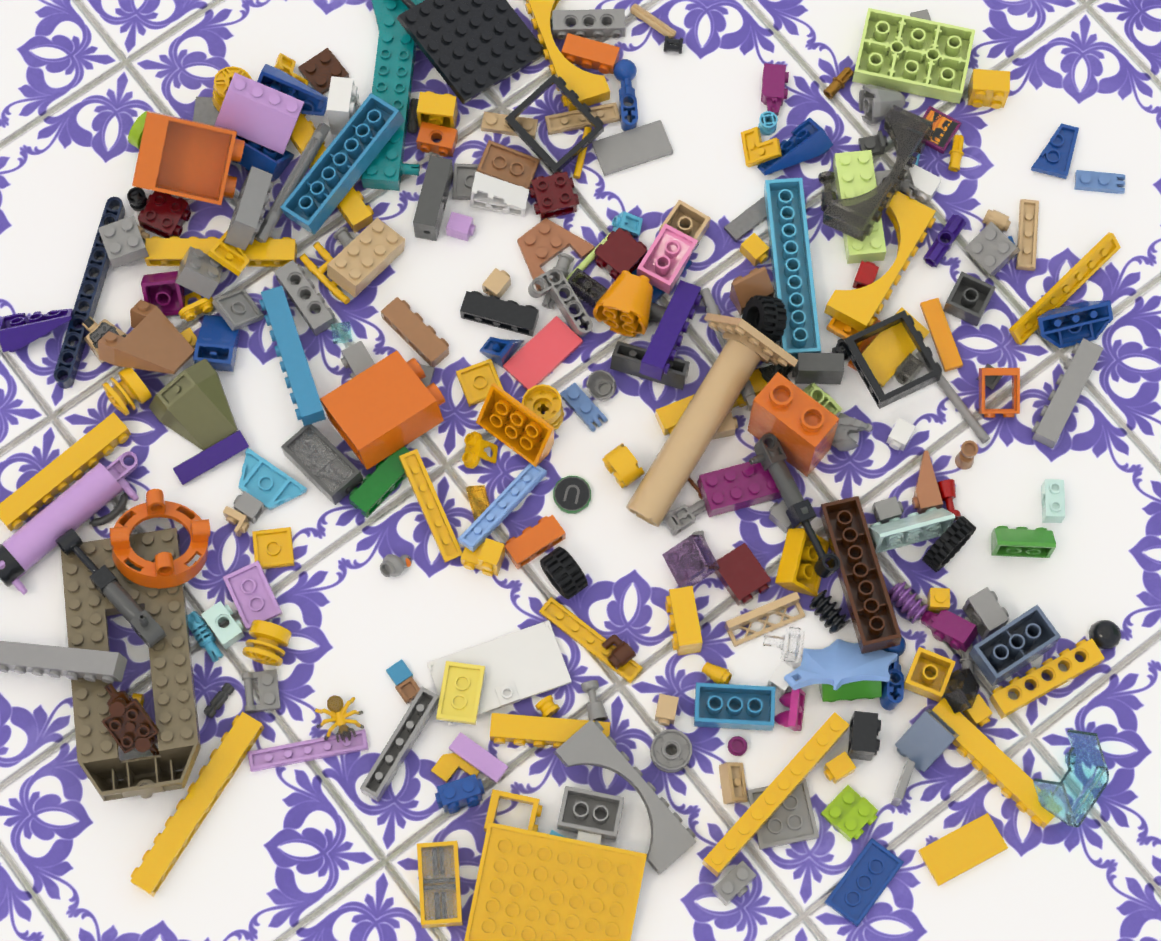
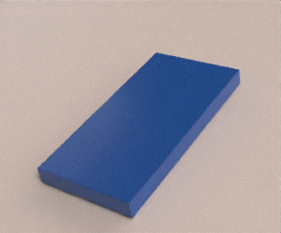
[824,838,904,927]

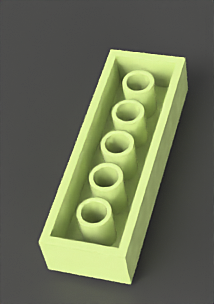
[833,150,887,264]

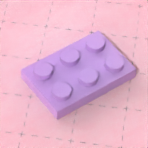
[223,561,283,630]

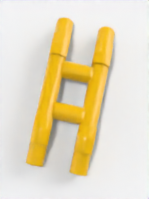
[299,241,350,304]

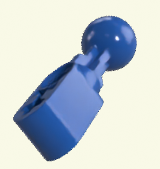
[614,59,638,131]
[880,637,906,711]

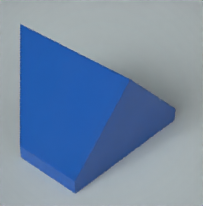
[479,337,525,368]

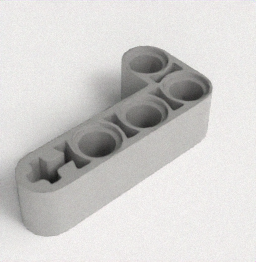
[528,268,593,337]

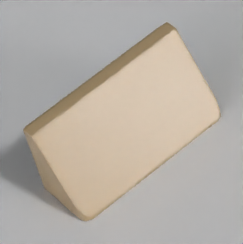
[719,762,748,804]

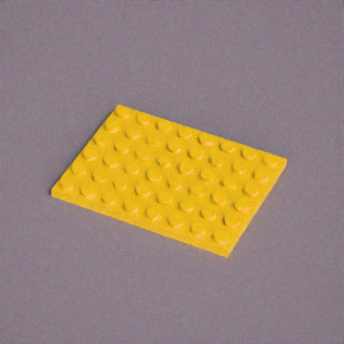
[464,822,647,941]

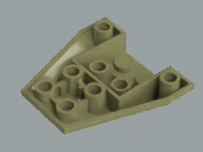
[149,359,238,450]

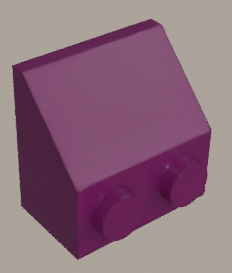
[141,271,185,316]

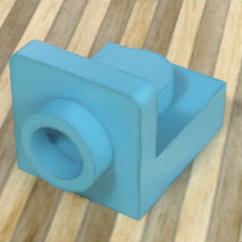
[612,211,643,237]

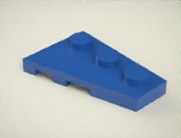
[1031,123,1079,179]

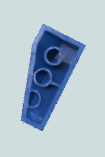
[257,63,328,116]
[757,118,833,175]

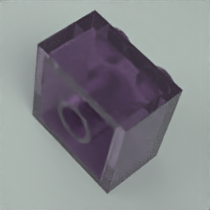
[662,535,720,588]

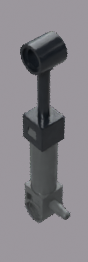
[749,433,840,578]
[55,528,166,648]

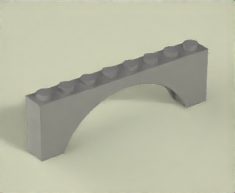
[553,719,697,875]

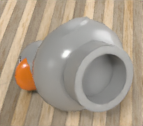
[380,554,412,577]

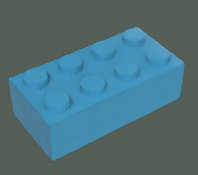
[693,682,776,731]

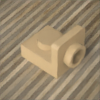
[223,506,249,537]

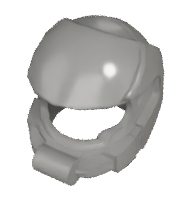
[832,413,873,452]

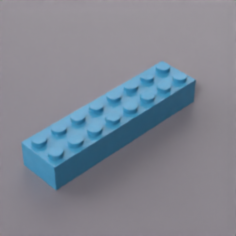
[280,93,404,235]

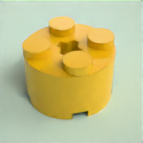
[602,443,645,488]

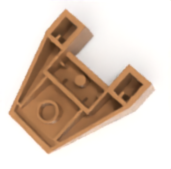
[98,300,195,374]

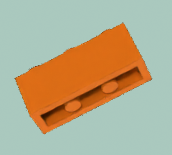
[561,33,620,74]
[505,515,566,569]

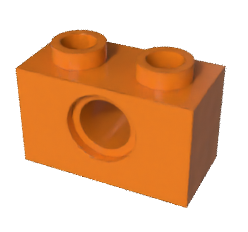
[416,122,458,157]

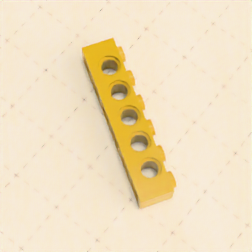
[989,639,1105,719]

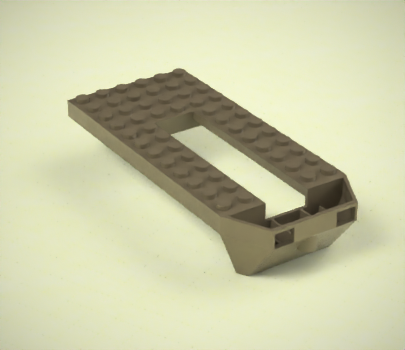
[61,528,201,801]

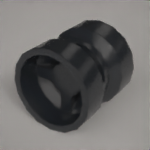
[127,187,147,211]

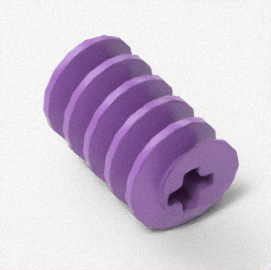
[888,581,928,624]

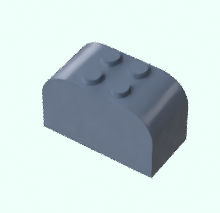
[969,604,1061,686]

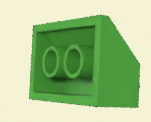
[991,526,1056,558]
[819,680,882,702]

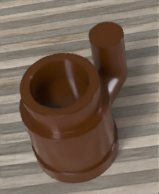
[601,635,636,670]

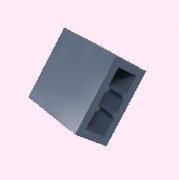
[895,708,959,772]

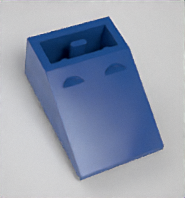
[193,315,241,372]

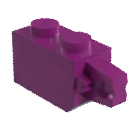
[761,63,789,116]
[921,610,978,652]

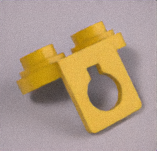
[178,292,214,322]
[462,431,498,469]

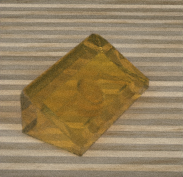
[466,485,490,521]

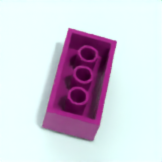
[697,462,782,517]

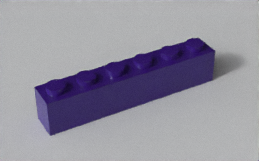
[639,280,702,381]

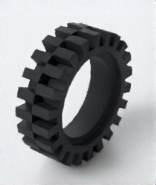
[922,516,976,572]

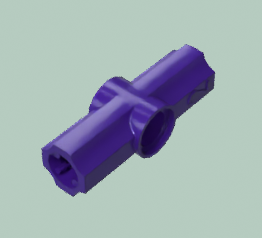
[923,214,966,268]

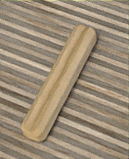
[630,3,677,39]

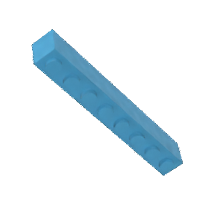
[259,286,326,426]

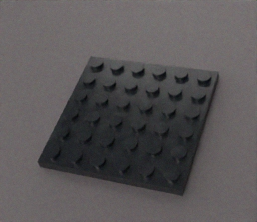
[397,0,544,104]

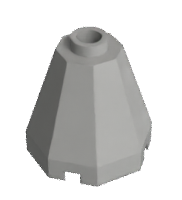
[859,84,905,125]

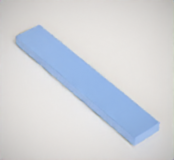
[458,463,547,552]

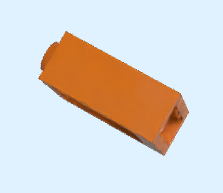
[979,368,1020,418]

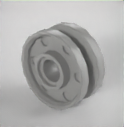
[650,729,692,773]

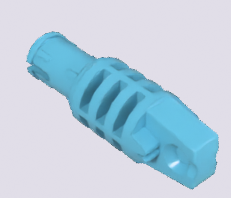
[187,611,224,662]

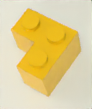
[460,538,505,576]

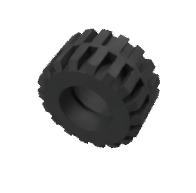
[742,295,787,343]
[540,546,588,600]

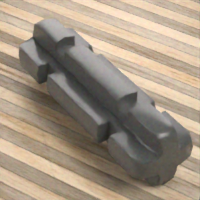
[407,98,419,133]
[203,683,234,718]

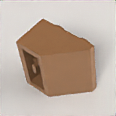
[729,266,774,315]

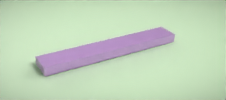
[247,729,369,772]

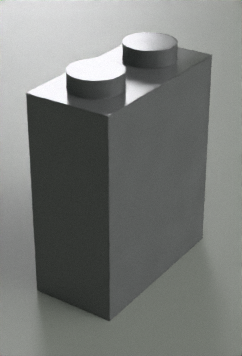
[792,353,844,385]

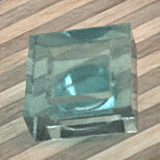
[331,322,353,344]

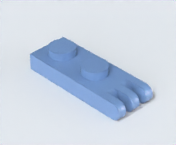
[1074,170,1126,194]
[560,382,608,432]

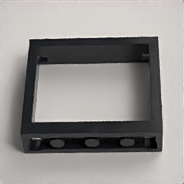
[505,74,604,173]
[843,310,942,409]

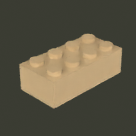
[327,218,405,298]

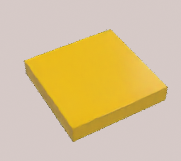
[456,359,503,407]
[252,527,295,569]

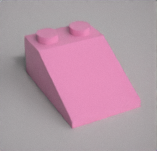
[637,223,698,294]

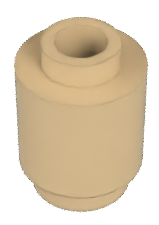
[982,209,1011,232]

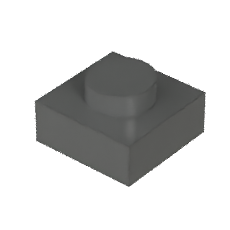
[976,364,1002,390]

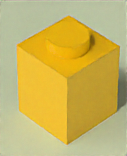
[740,233,770,267]
[927,588,950,613]
[960,694,993,727]
[823,751,856,784]

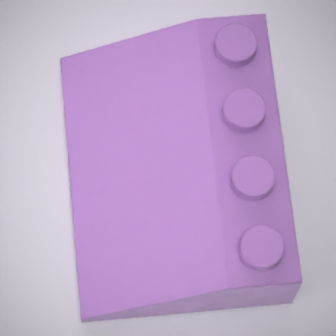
[214,73,304,155]

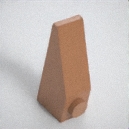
[912,450,943,514]

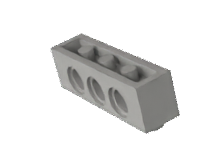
[552,9,625,40]
[274,260,335,336]

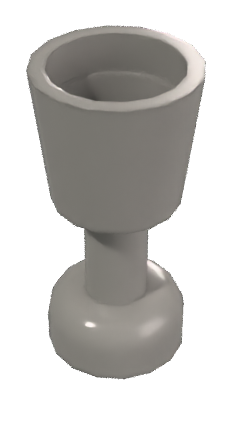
[581,680,608,722]

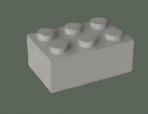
[557,786,624,841]

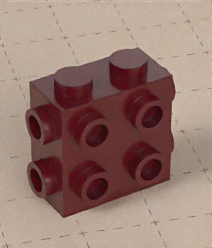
[529,172,579,221]
[138,191,191,238]
[594,227,648,280]

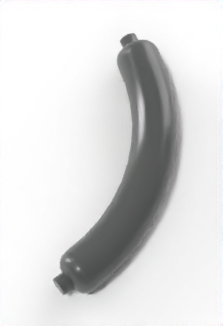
[89,492,128,527]

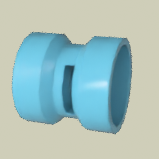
[758,111,778,136]

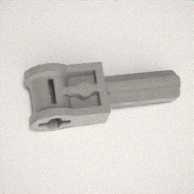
[663,499,706,536]

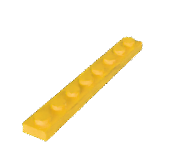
[1009,232,1121,345]

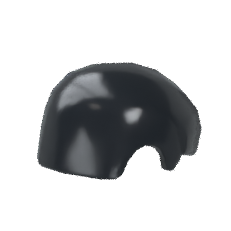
[1089,620,1121,649]

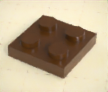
[298,48,349,94]

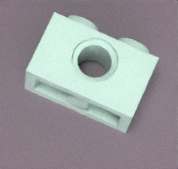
[1041,479,1065,523]
[201,601,245,650]

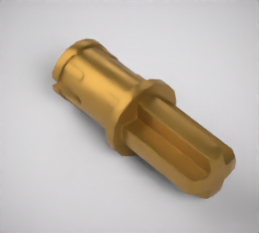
[823,67,854,99]

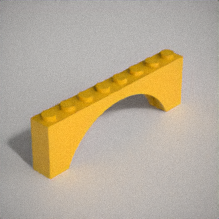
[525,0,610,111]
[824,190,936,332]

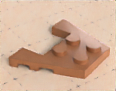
[517,218,595,291]

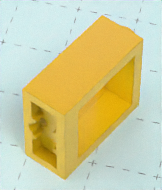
[484,789,543,832]

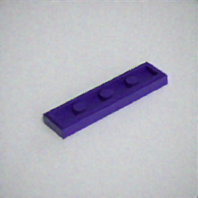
[173,430,249,485]

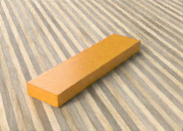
[920,298,963,372]

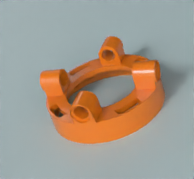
[110,489,210,589]

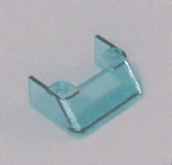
[1033,729,1109,827]

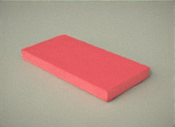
[503,316,583,390]

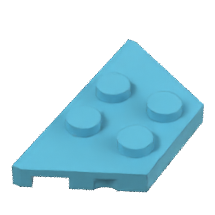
[238,448,307,510]

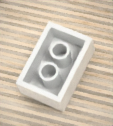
[326,76,360,135]

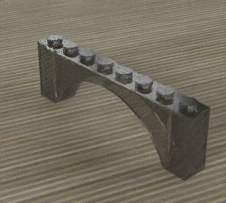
[823,105,934,242]

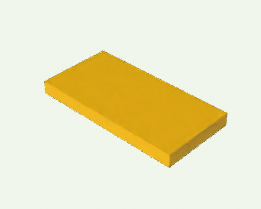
[861,307,930,387]
[918,813,1008,886]

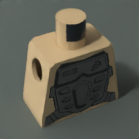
[82,317,127,363]

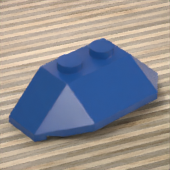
[1037,300,1113,348]

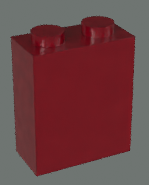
[712,543,771,606]

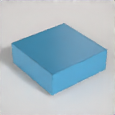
[386,659,413,686]

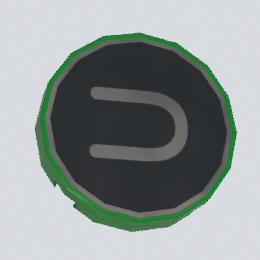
[553,476,591,514]

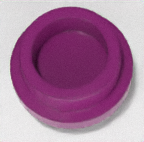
[727,736,747,756]

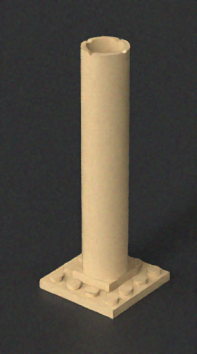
[626,313,798,527]

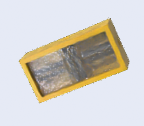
[417,841,463,928]

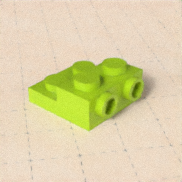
[820,785,878,842]

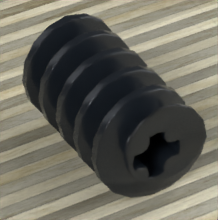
[809,590,850,634]

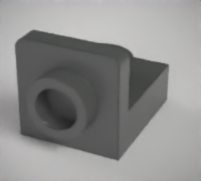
[858,130,888,156]

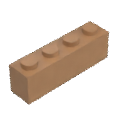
[381,297,449,367]

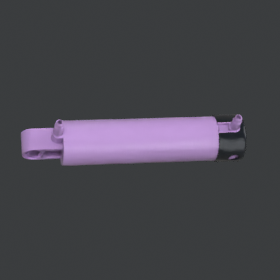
[0,451,139,595]

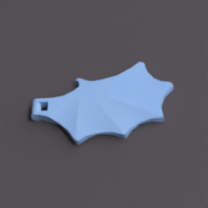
[784,639,898,690]

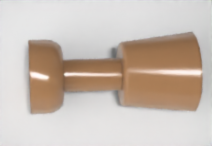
[955,440,978,470]

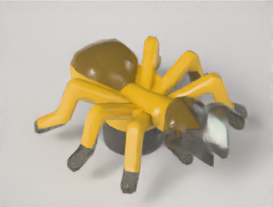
[314,695,364,743]

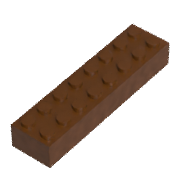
[820,496,902,654]

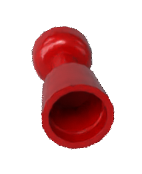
[937,479,961,521]

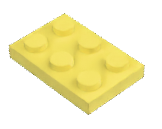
[436,661,485,725]

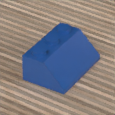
[232,135,294,181]

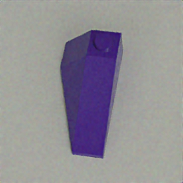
[0,309,73,352]

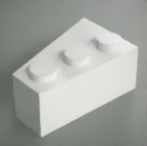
[470,171,529,217]

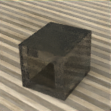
[894,353,925,385]

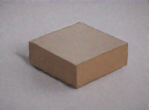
[395,676,420,704]

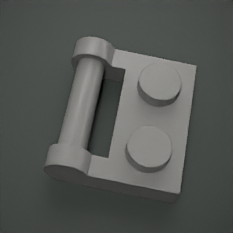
[241,669,281,713]

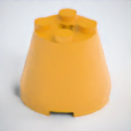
[593,270,653,337]

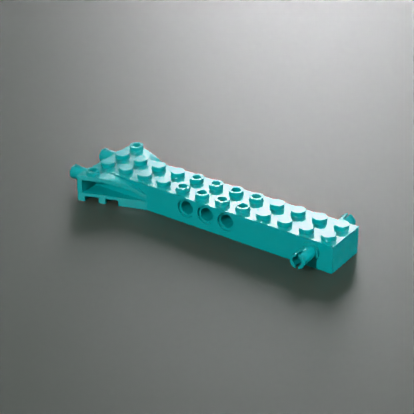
[361,0,424,191]

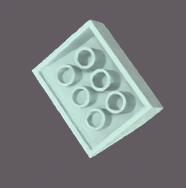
[869,507,955,554]

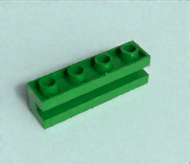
[349,446,410,518]

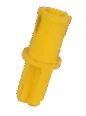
[948,135,964,172]

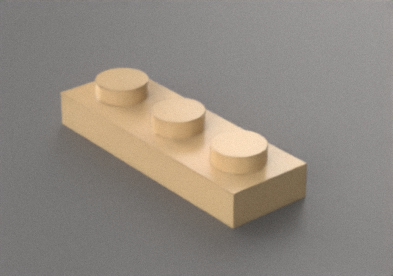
[481,111,538,139]

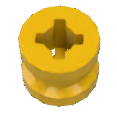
[535,695,560,717]

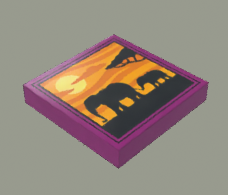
[911,106,962,154]

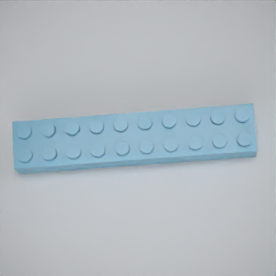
[764,178,821,359]

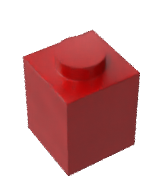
[853,261,879,289]

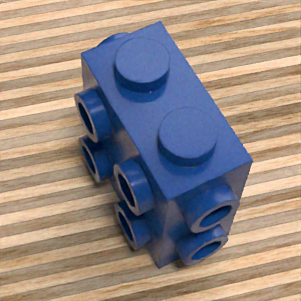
[435,774,485,814]

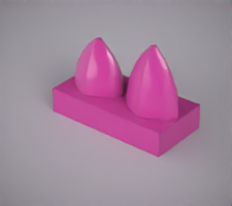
[774,689,806,731]

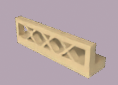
[725,591,806,647]

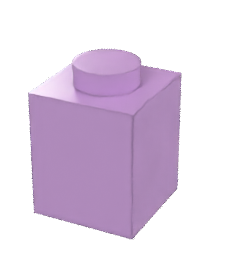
[446,212,476,241]

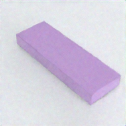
[449,732,508,784]

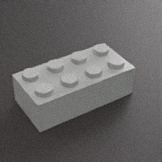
[224,166,274,250]

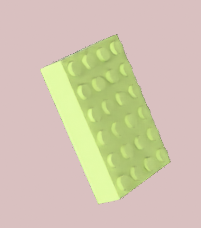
[852,8,975,104]

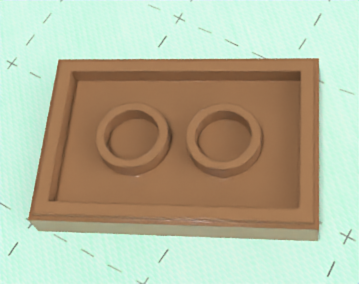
[476,140,540,189]

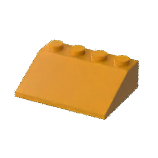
[476,383,555,467]

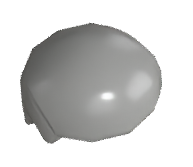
[586,370,617,401]

